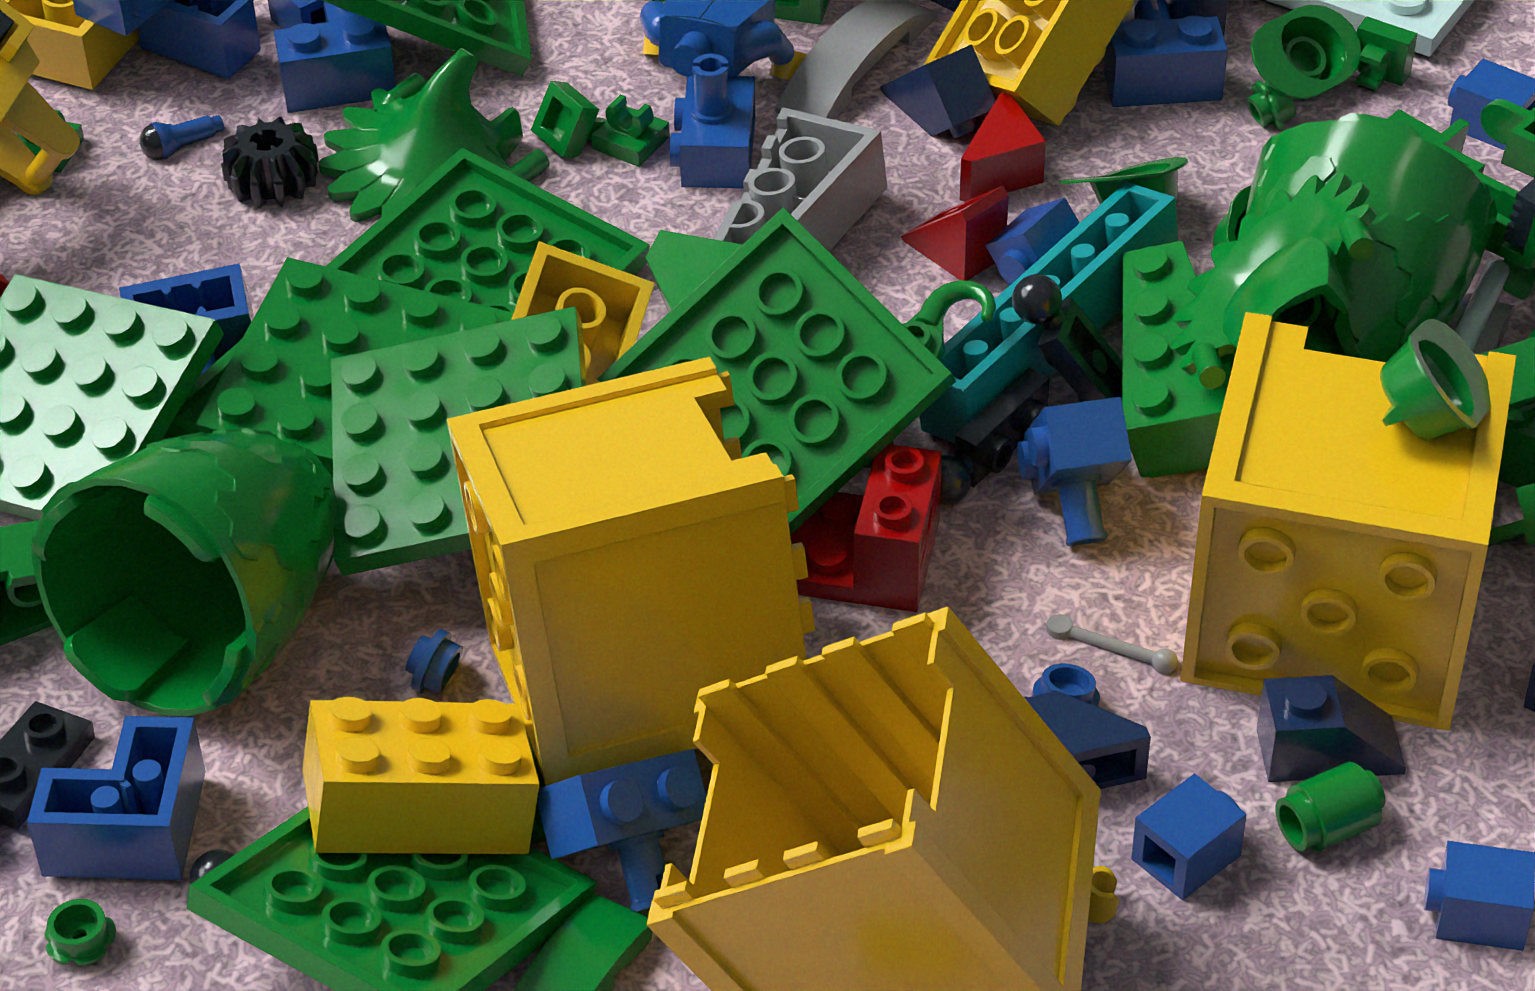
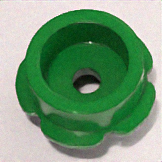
[1246,80,1296,131]
[44,899,116,966]

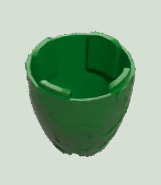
[1245,113,1498,362]
[31,429,337,716]

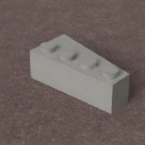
[713,107,888,252]

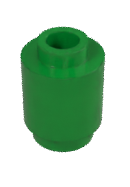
[1275,761,1386,851]

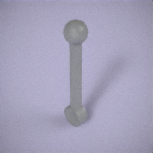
[1047,614,1178,674]

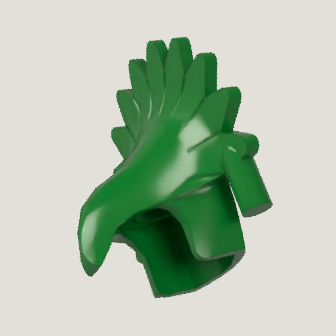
[318,48,550,222]
[1170,172,1377,389]

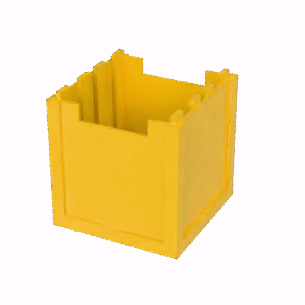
[1180,312,1516,731]
[447,357,815,786]
[647,606,1101,991]

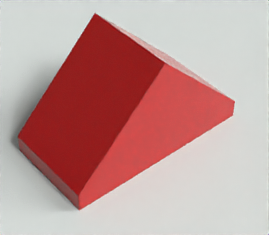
[959,92,1046,201]
[901,186,1009,281]

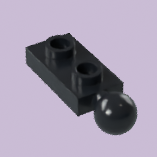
[1012,274,1123,402]
[940,367,1050,506]
[0,701,95,830]

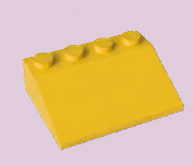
[923,0,1134,126]

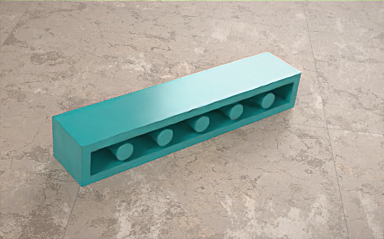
[919,182,1179,443]

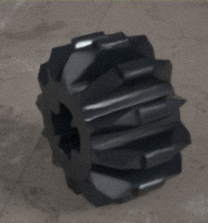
[221,117,319,209]

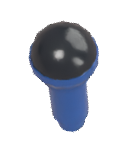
[139,115,224,160]

